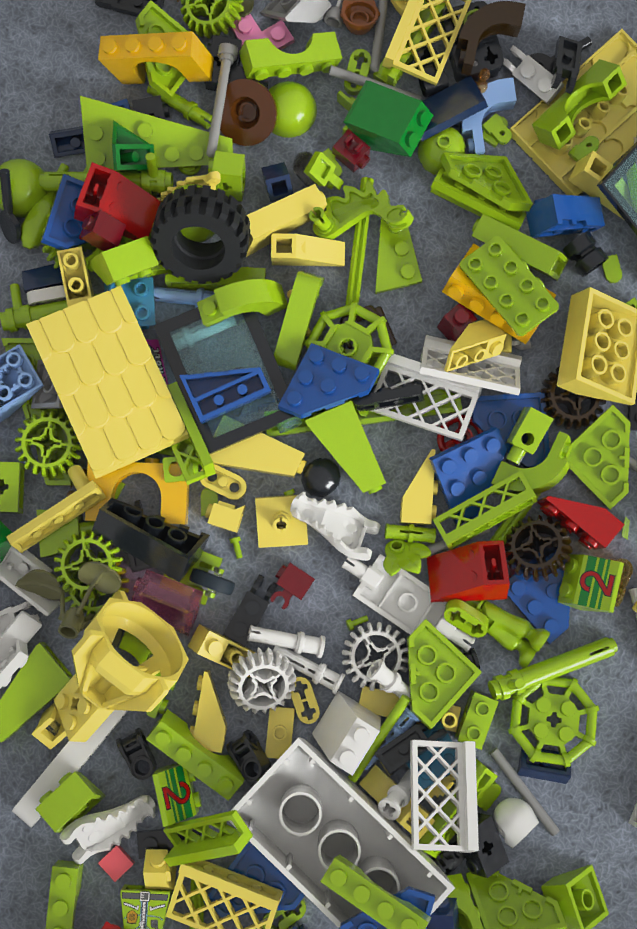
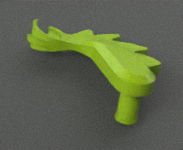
[309,181,414,240]

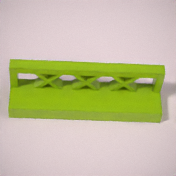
[373,0,446,87]
[430,167,526,231]
[165,267,266,291]
[167,381,216,485]
[432,470,538,550]
[419,759,498,858]
[163,810,253,867]

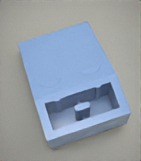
[0,344,44,422]

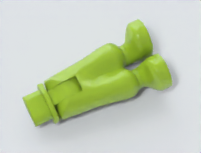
[465,600,550,668]

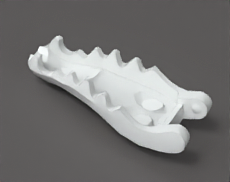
[290,492,381,561]
[59,795,156,864]

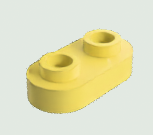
[200,464,247,500]

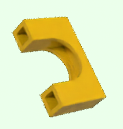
[98,31,214,84]
[442,243,556,345]
[85,458,190,525]

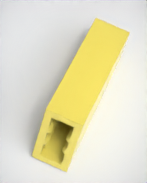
[246,184,327,257]
[210,415,307,478]

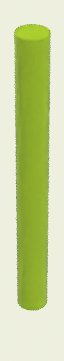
[348,694,411,783]

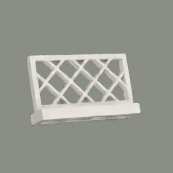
[419,335,522,396]
[370,354,482,442]
[410,740,479,853]

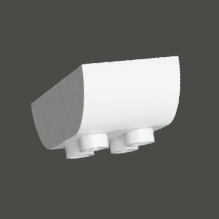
[229,737,455,928]

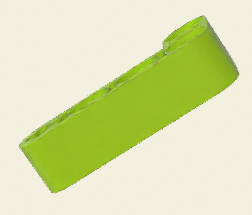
[274,271,324,371]

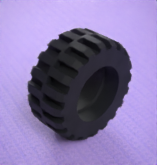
[150,185,251,284]

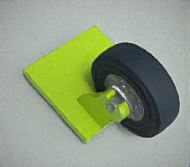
[159,551,235,605]

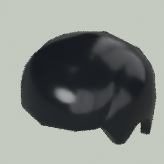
[301,458,341,497]

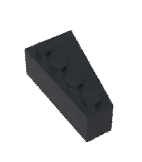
[92,498,210,582]

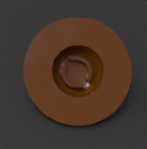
[220,79,277,146]

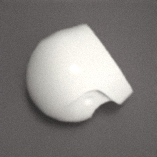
[493,798,539,849]

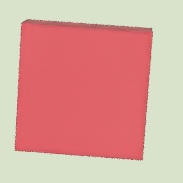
[98,845,135,882]

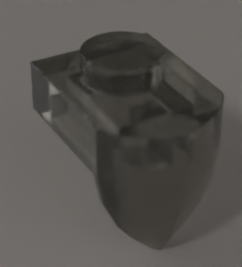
[293,151,317,187]

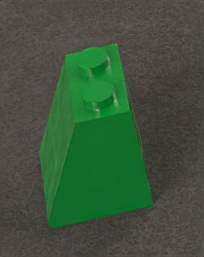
[343,80,434,157]

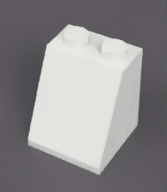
[312,691,381,776]

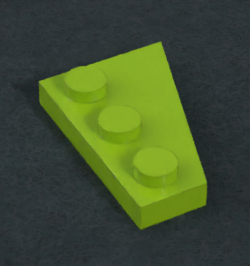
[375,212,422,294]

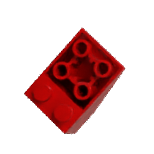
[74,162,161,240]
[537,496,625,550]
[427,540,510,602]

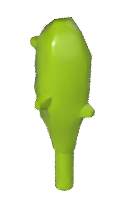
[21,163,70,250]

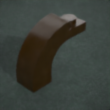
[456,1,526,75]

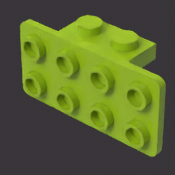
[460,236,559,336]

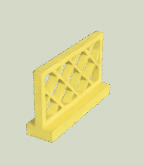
[382,0,472,86]
[165,860,284,929]

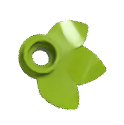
[383,539,431,576]

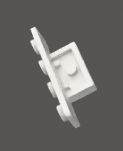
[0,546,60,616]
[0,611,42,689]

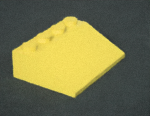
[557,287,637,405]

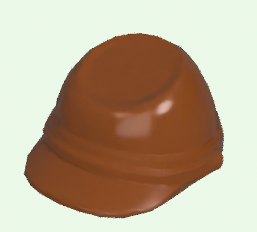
[340,0,380,35]

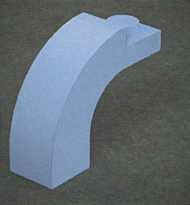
[459,78,517,155]

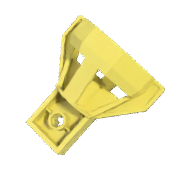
[53,590,189,742]

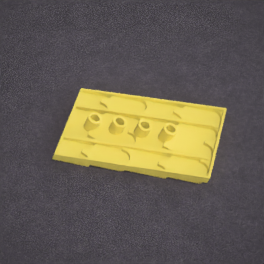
[509,29,637,196]
[26,286,189,479]

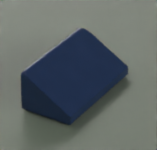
[49,126,85,158]
[22,264,63,293]
[517,748,571,784]

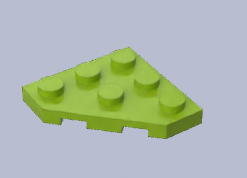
[135,0,207,101]
[440,152,533,212]
[563,404,630,510]
[407,619,482,729]
[466,871,567,929]

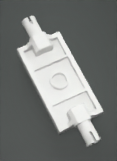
[342,554,476,652]

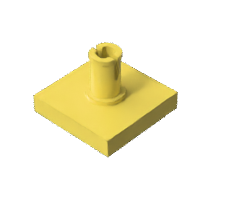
[255,495,308,548]

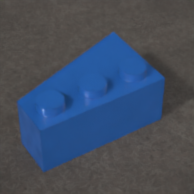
[526,194,605,238]
[179,367,271,424]

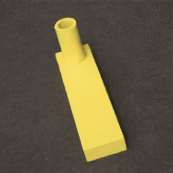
[7,465,107,553]
[359,686,461,732]

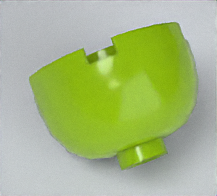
[417,127,466,175]

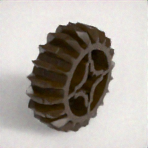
[539,366,606,430]
[504,515,573,582]

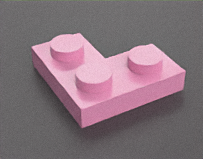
[230,14,294,50]

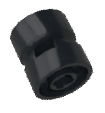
[563,230,609,277]

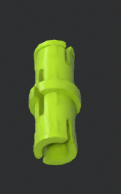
[384,523,436,544]

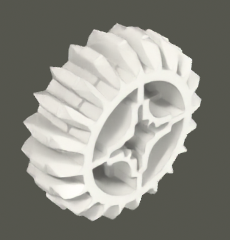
[342,622,408,691]
[227,647,296,714]

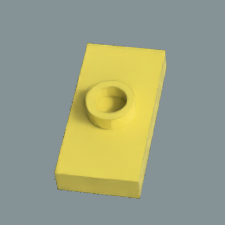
[265,706,295,759]

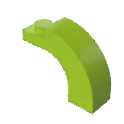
[197,279,288,327]
[491,431,573,495]

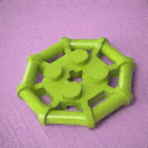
[304,301,394,385]
[507,677,599,768]

